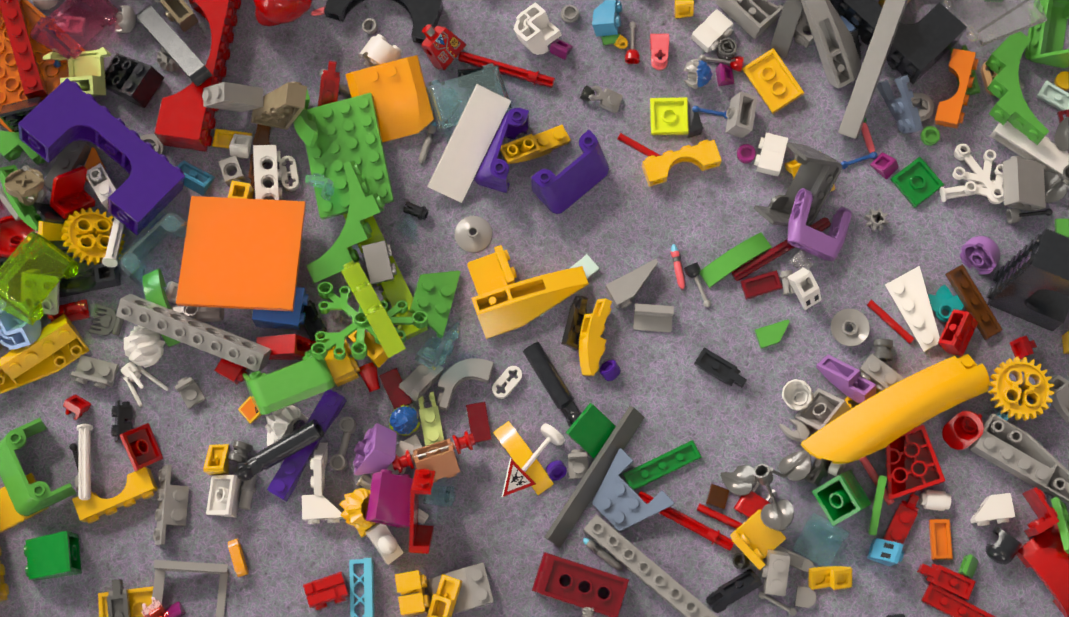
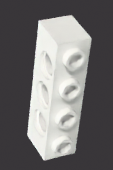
[253,145,282,200]

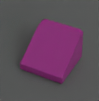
[870,152,899,180]
[162,601,186,617]

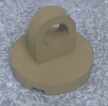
[4,168,45,206]

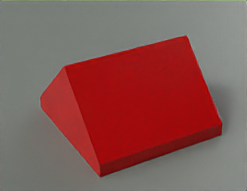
[120,423,164,471]

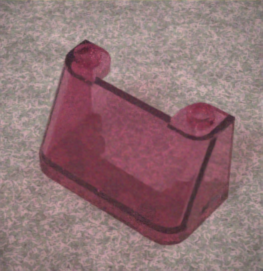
[30,0,119,59]

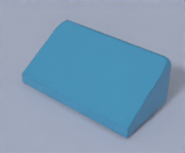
[177,160,215,196]

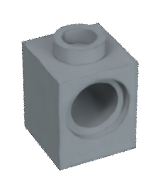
[218,155,246,187]

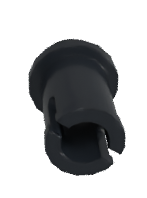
[403,201,429,220]

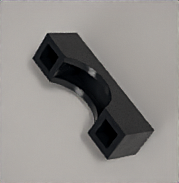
[47,263,121,298]

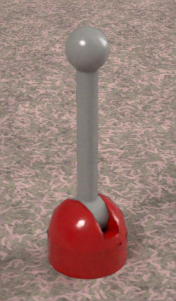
[625,22,640,64]
[699,55,744,72]

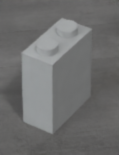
[202,82,263,112]
[1002,156,1046,212]

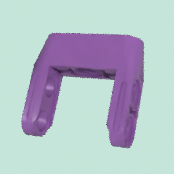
[787,188,852,261]

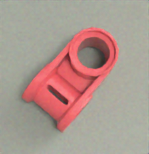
[650,34,669,70]

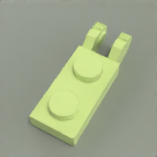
[418,391,444,446]

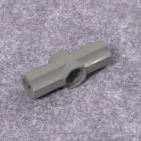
[170,306,225,322]

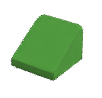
[958,554,979,579]

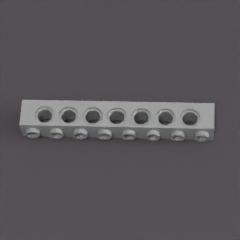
[116,294,272,371]
[583,514,718,617]

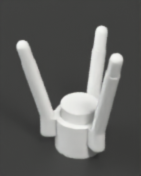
[121,362,169,407]

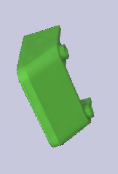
[1025,0,1069,68]
[242,350,335,415]
[0,418,77,516]

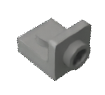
[175,377,206,409]
[568,449,588,479]

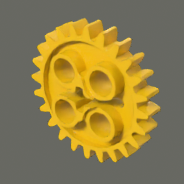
[61,208,125,266]
[988,357,1054,421]

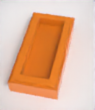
[929,519,953,560]

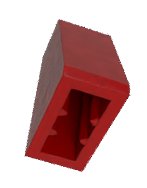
[256,334,316,360]

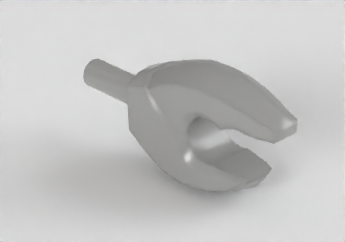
[779,419,810,442]

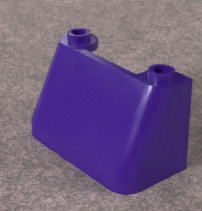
[474,108,530,193]
[531,130,609,214]

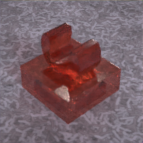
[141,597,169,617]

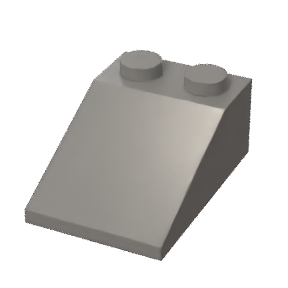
[427,562,495,615]

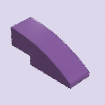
[816,354,876,404]

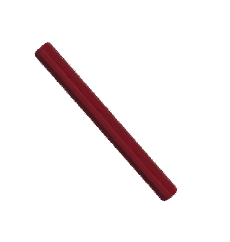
[732,217,831,281]

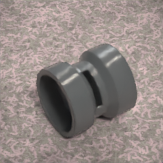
[717,38,737,60]
[873,339,893,362]
[228,440,253,463]

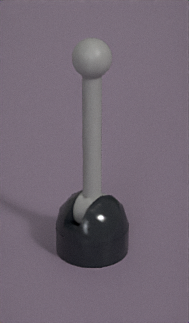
[684,262,711,308]

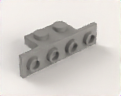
[153,465,189,545]

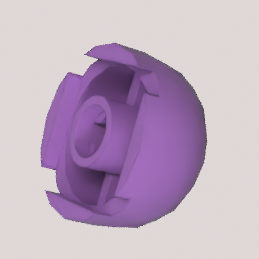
[960,236,1000,274]

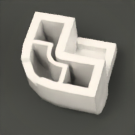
[513,3,561,55]

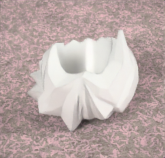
[124,325,165,368]
[265,405,308,446]

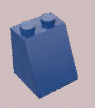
[252,287,309,330]

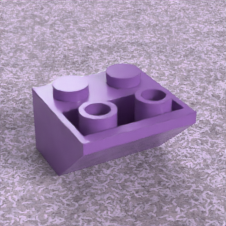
[353,423,397,475]

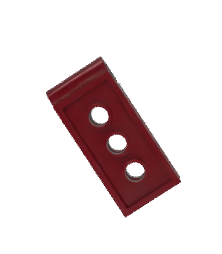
[532,552,629,617]

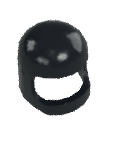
[986,526,1022,565]

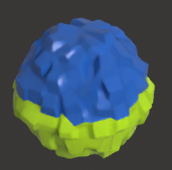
[389,405,420,436]

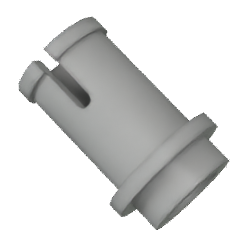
[779,270,795,295]

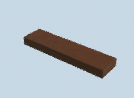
[945,264,1003,340]

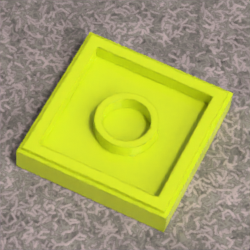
[650,98,689,135]

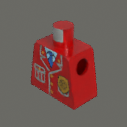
[421,24,466,71]

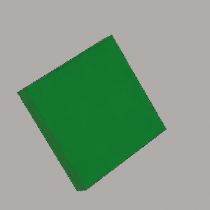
[890,157,944,208]
[566,403,616,458]

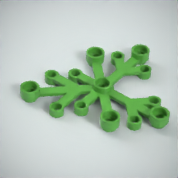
[311,282,428,360]

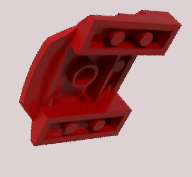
[1016,523,1069,617]

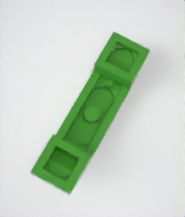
[293,90,318,148]
[0,165,43,231]
[700,232,772,288]
[143,269,180,347]

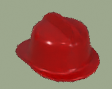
[942,411,984,450]

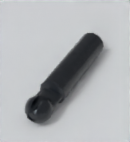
[523,342,582,427]
[235,419,324,481]

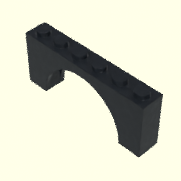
[324,0,443,44]

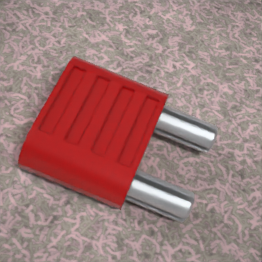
[734,482,777,519]

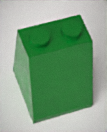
[812,470,872,526]
[24,531,82,581]

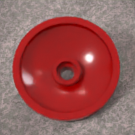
[0,215,44,258]

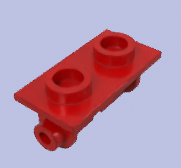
[47,299,90,322]

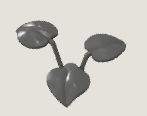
[1044,117,1069,203]
[721,450,812,531]

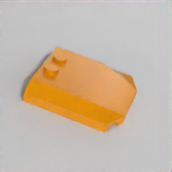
[345,55,435,142]

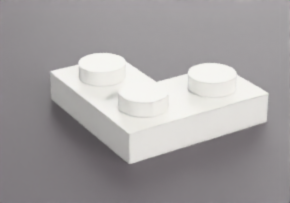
[310,443,328,496]

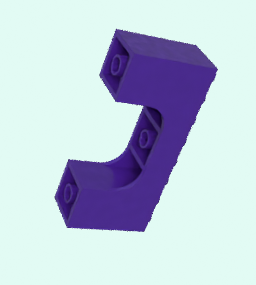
[18,78,185,236]

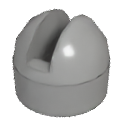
[362,18,378,35]

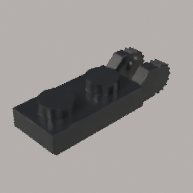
[706,569,763,613]

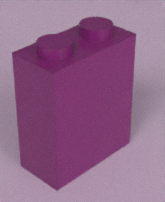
[366,469,413,529]

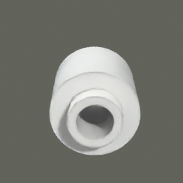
[920,489,951,511]

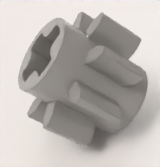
[864,208,889,232]

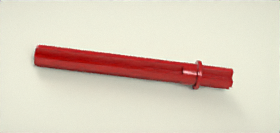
[458,51,555,88]
[638,491,734,551]

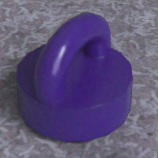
[599,360,621,381]
[546,460,567,481]

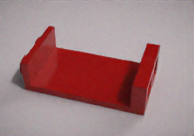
[409,469,436,554]

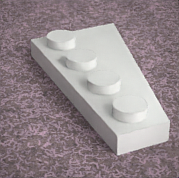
[885,266,940,352]

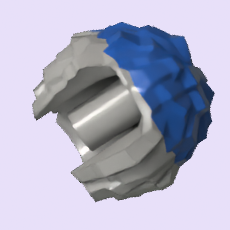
[683,59,712,89]

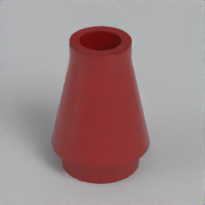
[359,362,380,392]

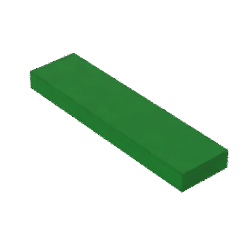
[623,440,702,491]

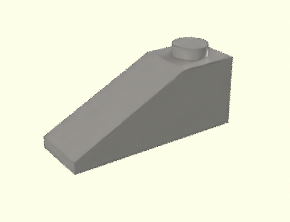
[605,259,658,309]

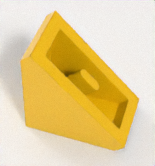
[203,444,229,475]

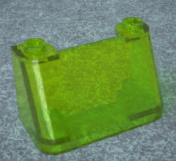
[0,231,79,326]

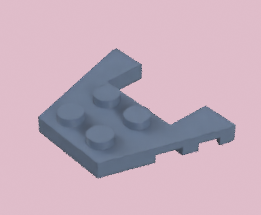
[877,75,923,134]
[592,448,675,532]

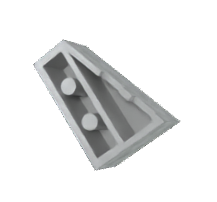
[715,0,783,39]

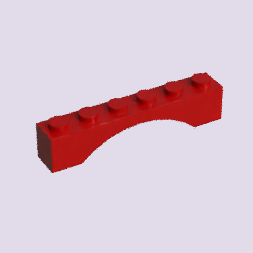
[0,0,48,99]

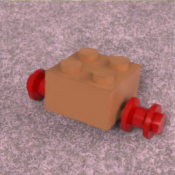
[392,431,476,483]

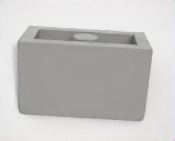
[633,303,674,333]
[399,361,444,401]

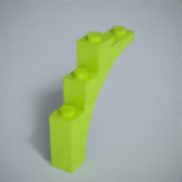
[341,260,406,358]

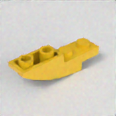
[500,125,571,164]
[579,298,612,376]
[427,574,463,617]

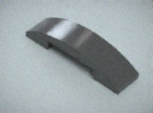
[770,0,803,58]

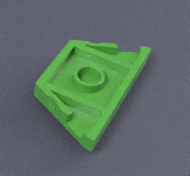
[409,271,461,339]

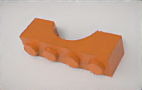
[935,48,979,129]

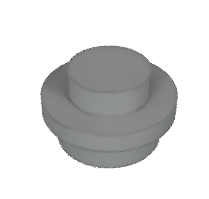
[561,5,579,23]

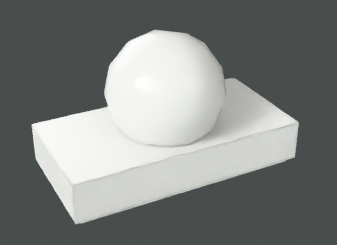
[365,523,404,565]

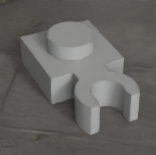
[589,86,623,113]

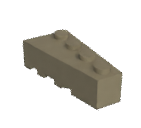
[251,81,307,130]

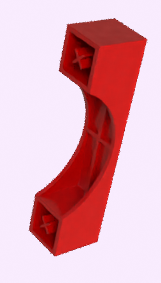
[154,0,241,152]

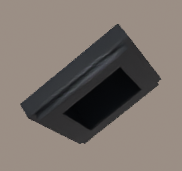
[688,112,703,138]

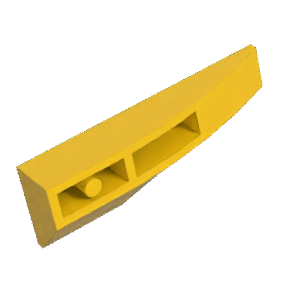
[472,266,589,339]
[0,314,90,394]

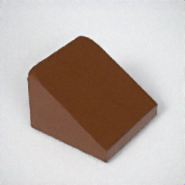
[706,484,729,509]

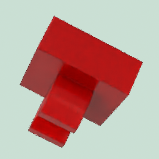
[1010,335,1037,360]
[63,394,92,420]

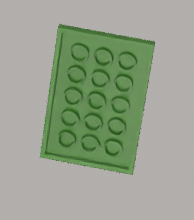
[305,93,395,220]

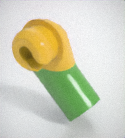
[601,33,628,49]

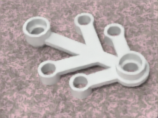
[953,144,1004,204]

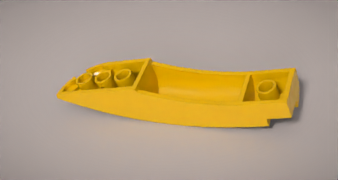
[801,354,990,464]

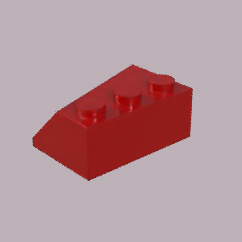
[886,425,946,501]

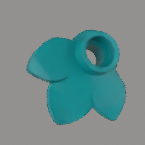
[928,284,964,322]

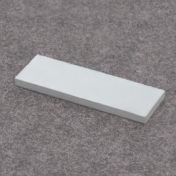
[428,84,511,203]

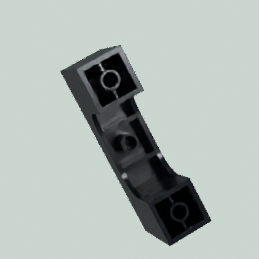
[829,0,967,84]
[986,228,1069,331]

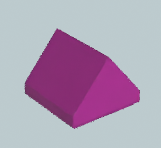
[549,39,573,60]
[715,63,734,86]

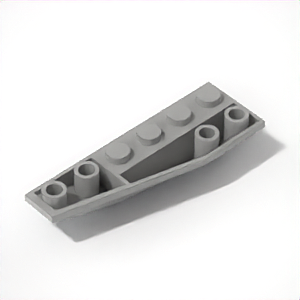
[801,0,862,89]
[969,413,1069,503]

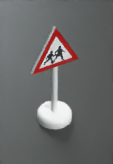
[502,423,565,497]

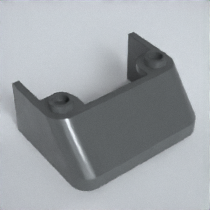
[753,142,842,226]

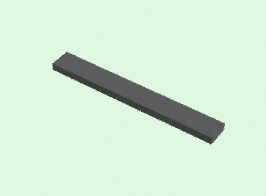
[544,406,645,548]

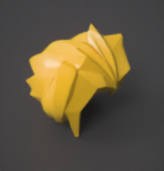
[339,488,377,538]

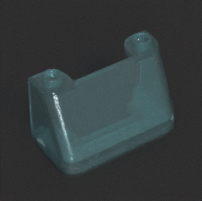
[426,63,512,130]
[117,211,187,287]

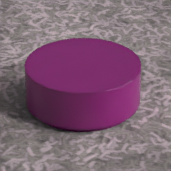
[737,144,756,163]

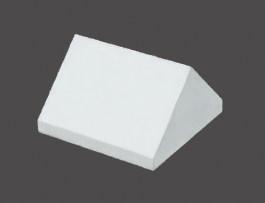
[206,475,242,518]

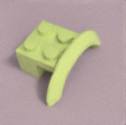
[43,47,111,96]

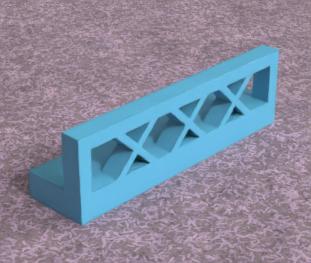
[349,558,375,617]

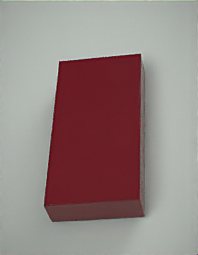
[740,270,783,300]
[379,368,413,409]
[466,402,492,443]

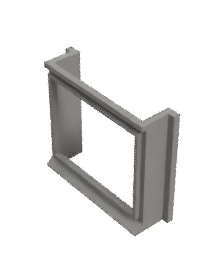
[150,560,229,617]

